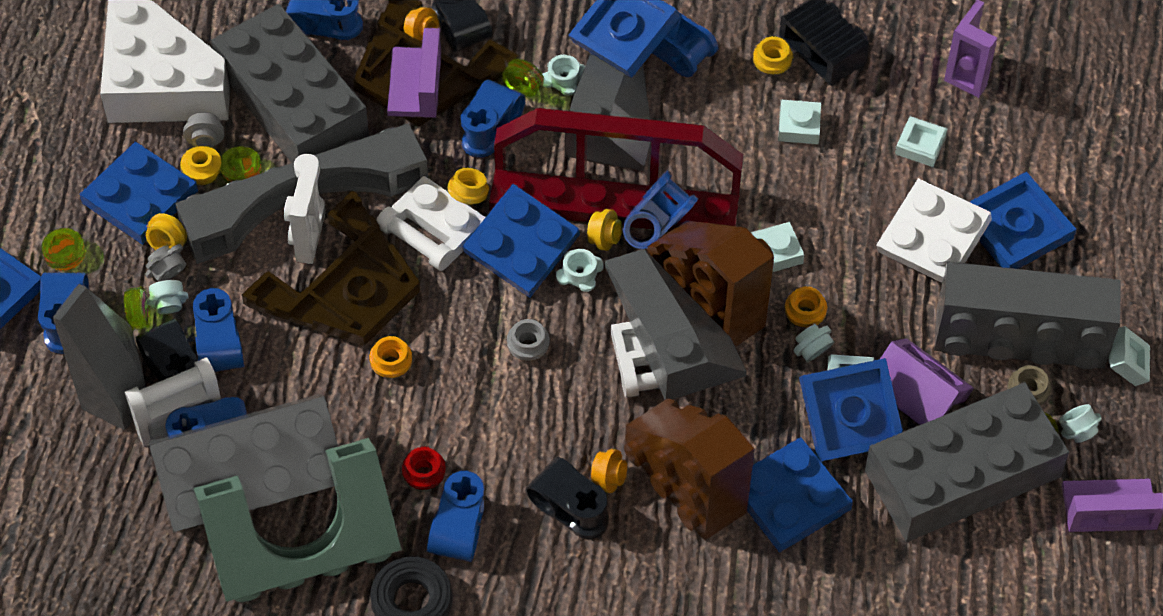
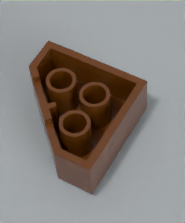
[647,221,774,347]
[624,398,755,541]

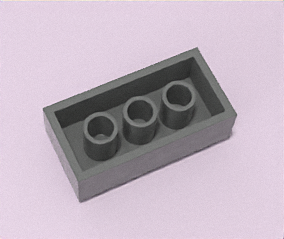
[211,4,369,163]
[934,262,1121,369]
[865,382,1069,542]
[148,394,338,532]

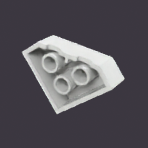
[100,0,230,123]

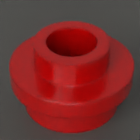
[402,447,446,490]

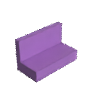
[944,0,998,98]
[387,28,441,117]
[880,338,974,425]
[1062,479,1163,532]

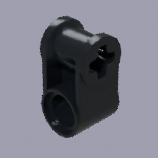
[432,0,493,52]
[135,318,197,382]
[525,457,609,539]

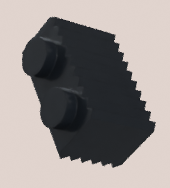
[779,0,869,86]

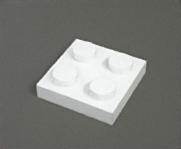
[876,179,992,283]

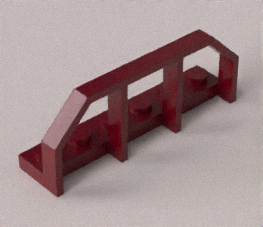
[489,108,744,231]

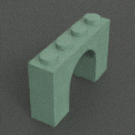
[194,438,401,602]

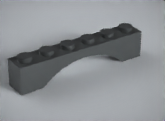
[175,123,428,264]

